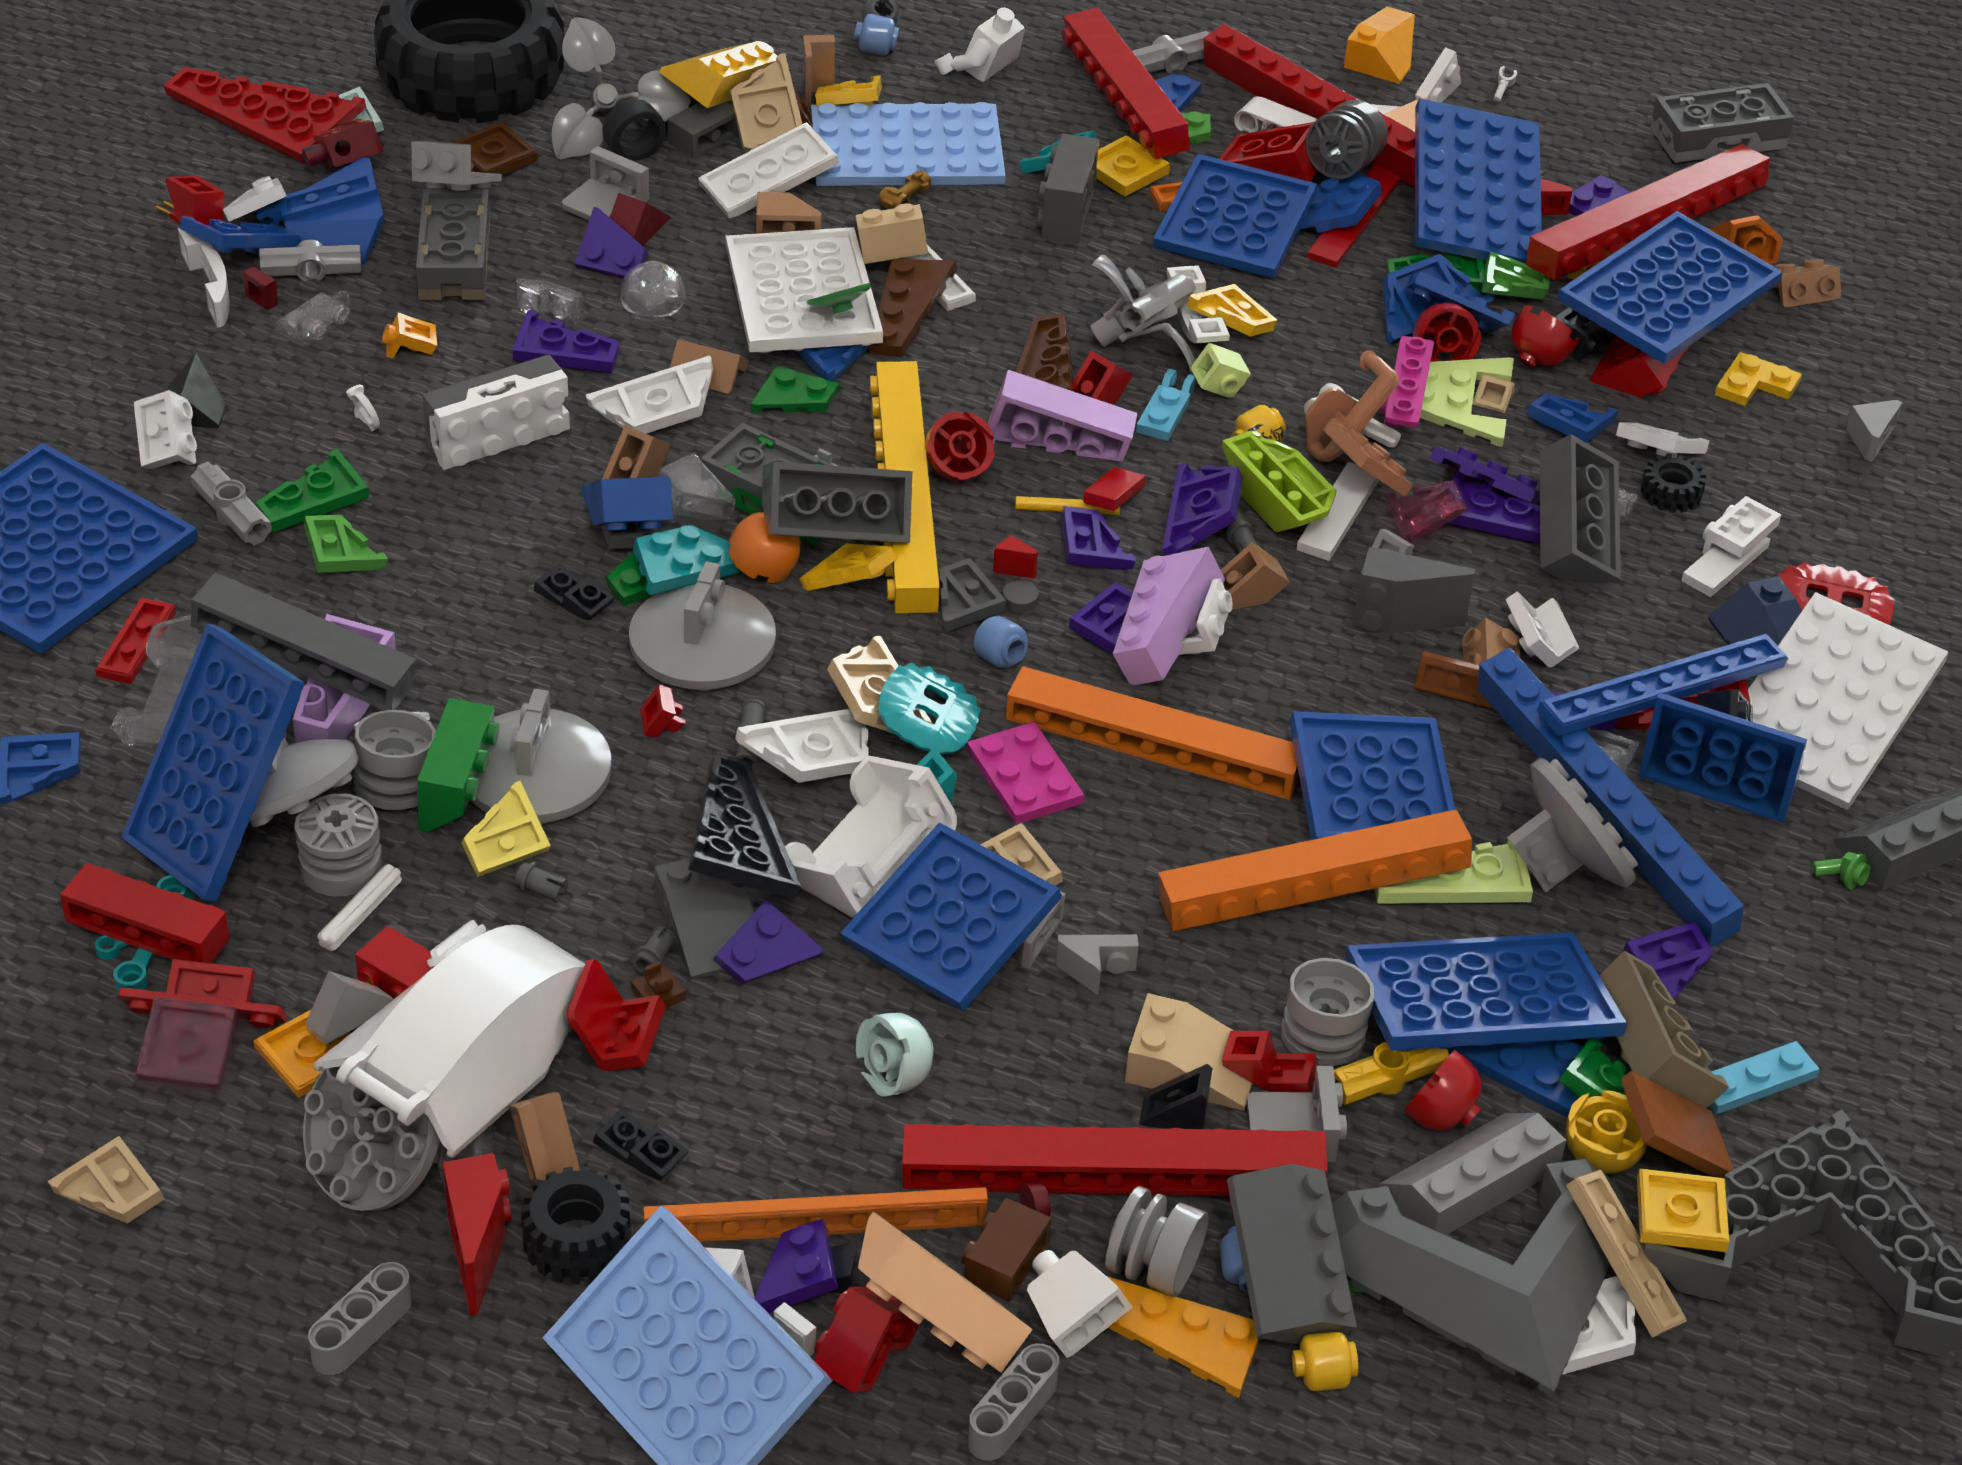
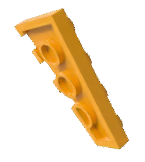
[1107,1276,1260,1398]

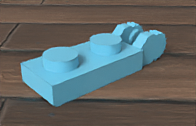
[1136,369,1197,441]

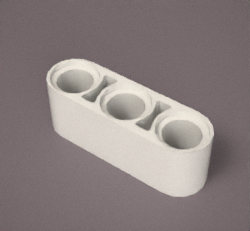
[1234,96,1317,133]

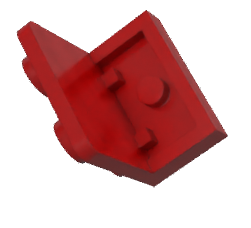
[567,959,666,1071]

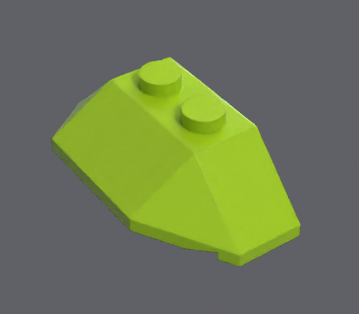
[1222,430,1337,532]

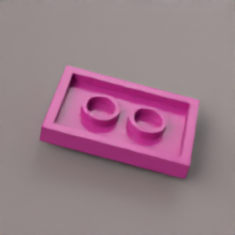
[966,722,1084,825]

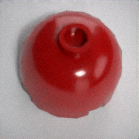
[1412,302,1481,362]
[1511,305,1579,368]
[925,411,995,482]
[1403,1050,1482,1132]

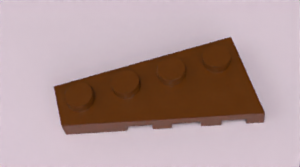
[869,259,957,356]
[1016,313,1073,391]

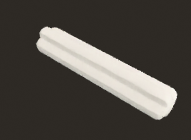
[317,864,402,951]
[427,920,486,968]

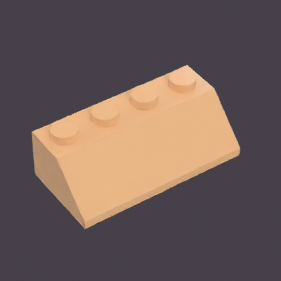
[858,1212,1033,1373]

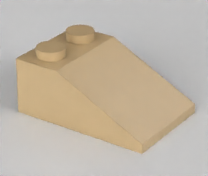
[855,203,928,264]
[1125,993,1252,1111]

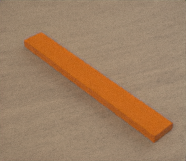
[644,1187,988,1242]

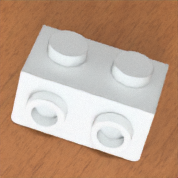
[1179,578,1233,655]
[1506,591,1579,667]

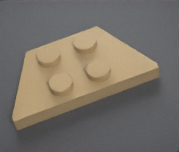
[730,53,802,153]
[827,636,932,734]

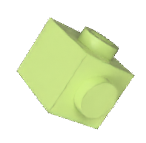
[1190,343,1251,398]

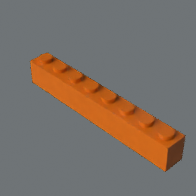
[1006,666,1300,800]
[1158,809,1472,932]

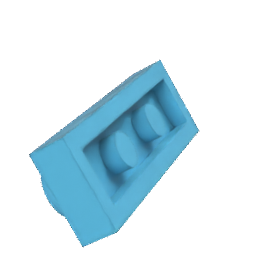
[1710,1041,1820,1114]

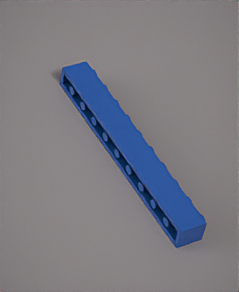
[1478,647,1744,947]

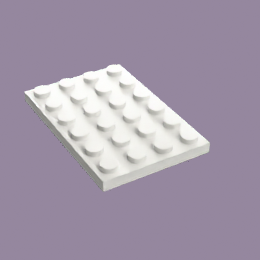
[726,227,883,353]
[1748,592,1948,810]

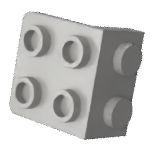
[411,141,502,190]
[562,146,650,220]
[1247,1066,1347,1162]

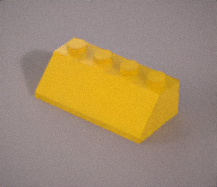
[659,41,777,108]

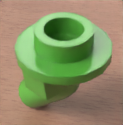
[1812,852,1871,890]

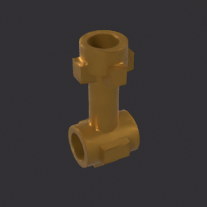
[878,170,931,209]

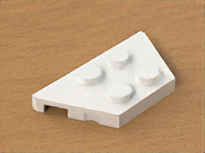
[586,355,714,434]
[735,709,869,783]
[1562,1276,1636,1375]

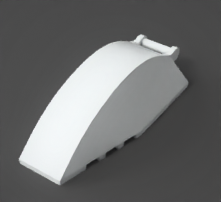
[314,925,585,1158]

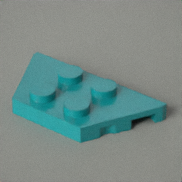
[633,525,742,595]

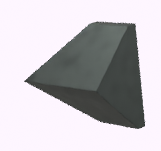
[164,353,227,428]

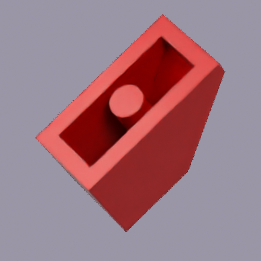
[166,175,224,225]
[1073,350,1133,405]

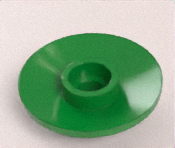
[806,283,871,314]

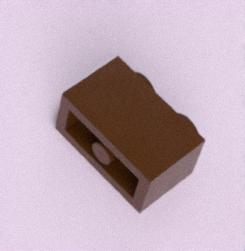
[961,1198,1051,1302]

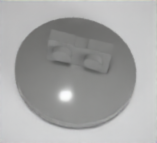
[629,561,776,691]
[471,689,612,824]
[249,734,359,827]
[1507,758,1638,892]
[303,1066,448,1211]

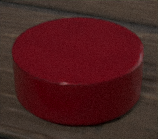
[1019,1180,1051,1217]

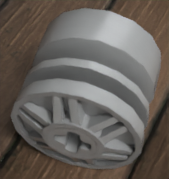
[353,710,436,810]
[295,794,383,896]
[1281,958,1374,1066]
[1105,1186,1209,1297]

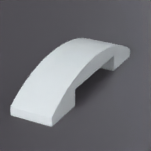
[178,227,230,328]
[1167,265,1230,343]

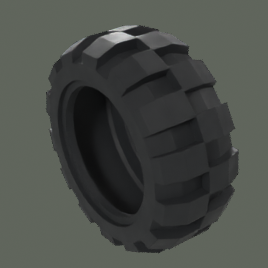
[373,0,564,123]

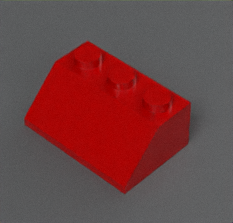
[1589,335,1688,398]

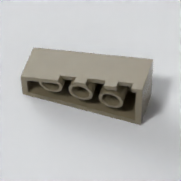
[1599,951,1729,1109]

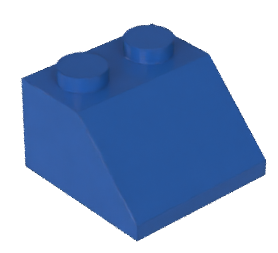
[582,477,673,531]

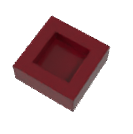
[243,266,278,310]

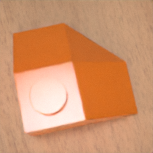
[1709,215,1783,264]

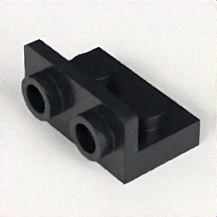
[1555,307,1616,362]

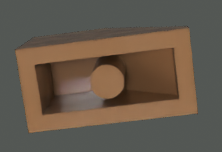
[756,192,821,234]
[602,425,671,479]
[1221,542,1290,610]

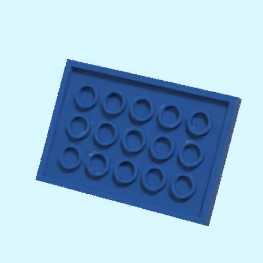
[1415,98,1542,264]
[1557,211,1782,364]
[121,623,305,902]
[1346,932,1627,1051]

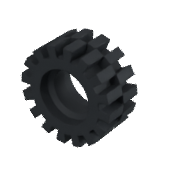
[1640,454,1707,513]

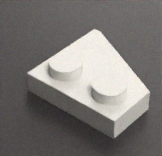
[1415,47,1461,102]
[223,176,286,222]
[1616,422,1710,458]

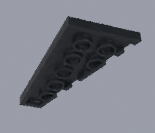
[688,752,801,899]

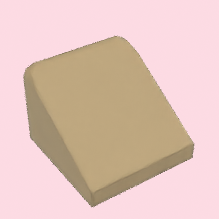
[1472,374,1515,414]

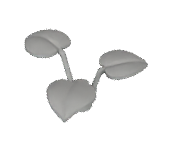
[551,17,691,160]
[1090,255,1195,375]

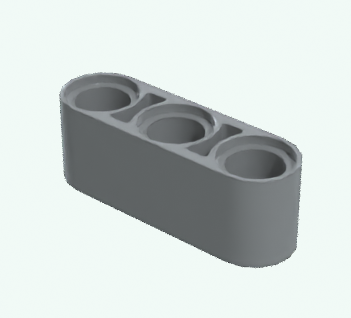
[308,1262,412,1375]
[968,1343,1059,1461]

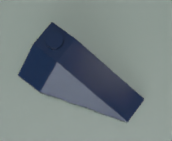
[1708,576,1802,646]

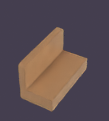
[803,35,835,106]
[670,339,749,394]
[509,1092,580,1186]

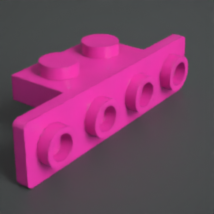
[1380,336,1434,428]

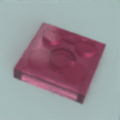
[136,997,238,1090]

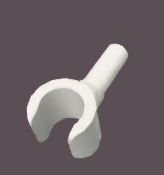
[1493,66,1517,101]

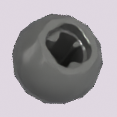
[862,0,900,25]

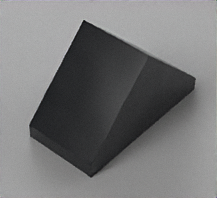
[1139,1064,1213,1129]

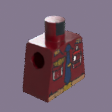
[302,119,384,168]

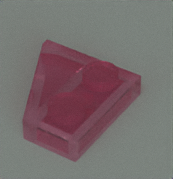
[1385,480,1469,544]

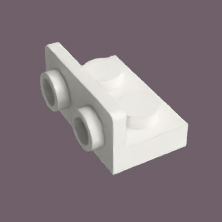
[134,390,197,469]
[1702,496,1781,558]

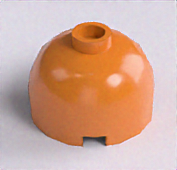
[728,512,801,583]

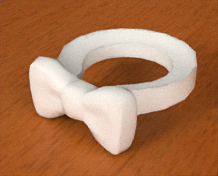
[346,384,380,431]

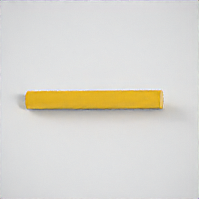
[1015,496,1120,515]

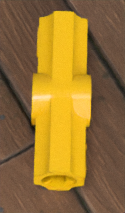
[1334,1042,1449,1105]

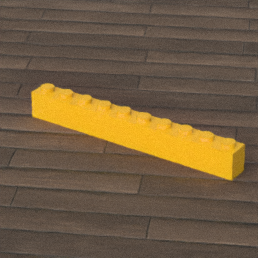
[870,361,939,613]

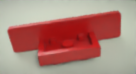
[118,959,288,1028]

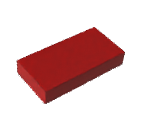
[1083,467,1146,511]

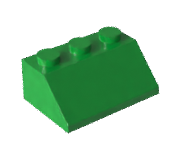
[417,698,500,832]

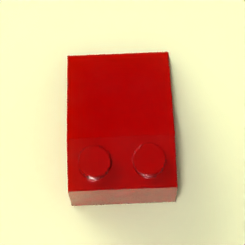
[1219,122,1318,182]
[442,1153,512,1316]

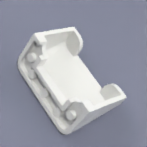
[785,755,957,918]

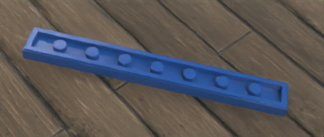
[1537,634,1788,736]

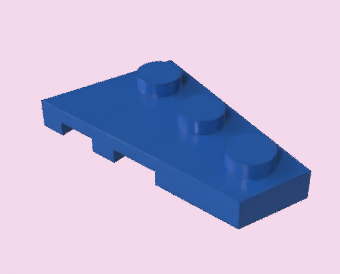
[179,216,300,253]
[1406,271,1515,333]

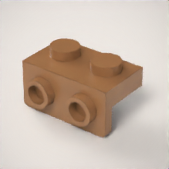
[1774,259,1841,308]
[1462,617,1520,665]

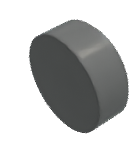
[1003,580,1039,613]

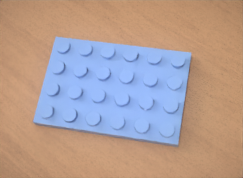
[811,102,1005,186]
[543,1206,833,1465]

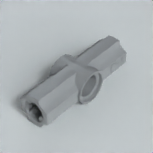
[1132,31,1210,73]
[259,239,362,281]
[1120,273,1196,333]
[191,461,272,546]

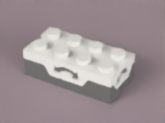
[422,354,570,470]

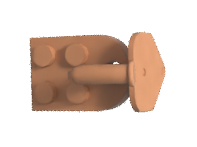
[1305,350,1413,496]

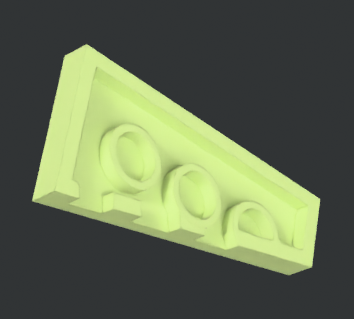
[1374,840,1533,904]

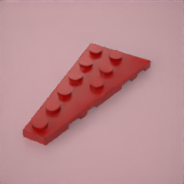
[163,67,367,163]

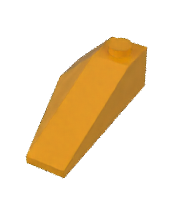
[1344,6,1415,84]

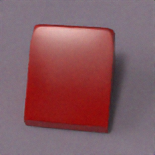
[993,535,1038,579]

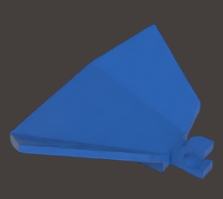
[256,157,384,264]

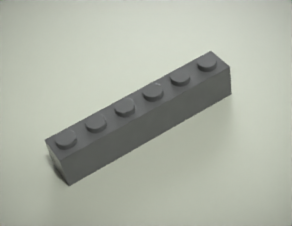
[191,572,416,710]

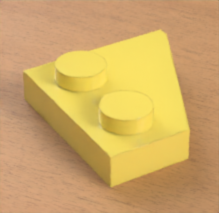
[462,781,551,877]

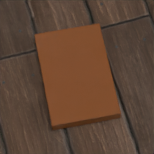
[1621,1071,1734,1178]

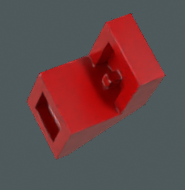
[1222,1031,1319,1092]

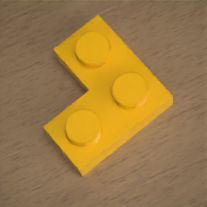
[1714,352,1802,406]

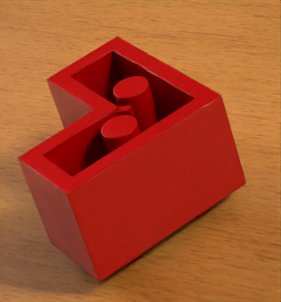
[814,1286,919,1393]

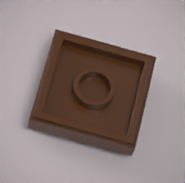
[451,122,538,175]

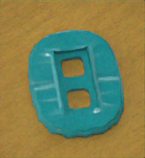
[878,662,981,754]

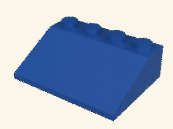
[1638,693,1807,823]

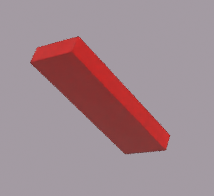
[95,598,176,684]

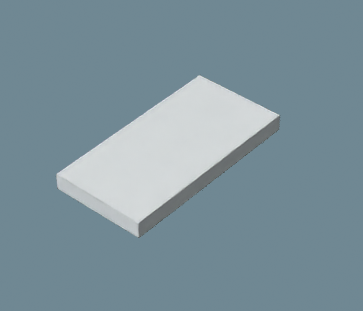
[698,122,839,218]

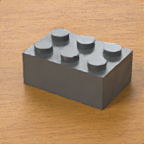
[1037,133,1099,244]

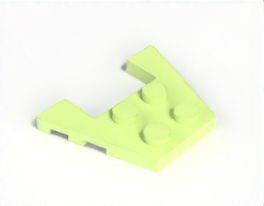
[1420,357,1514,447]

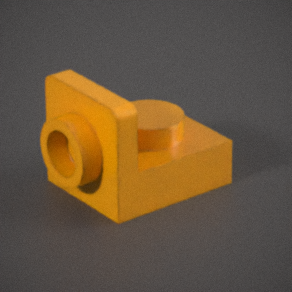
[382,313,437,358]

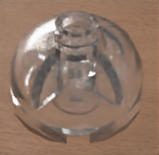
[621,260,686,321]

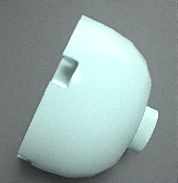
[856,1013,933,1096]

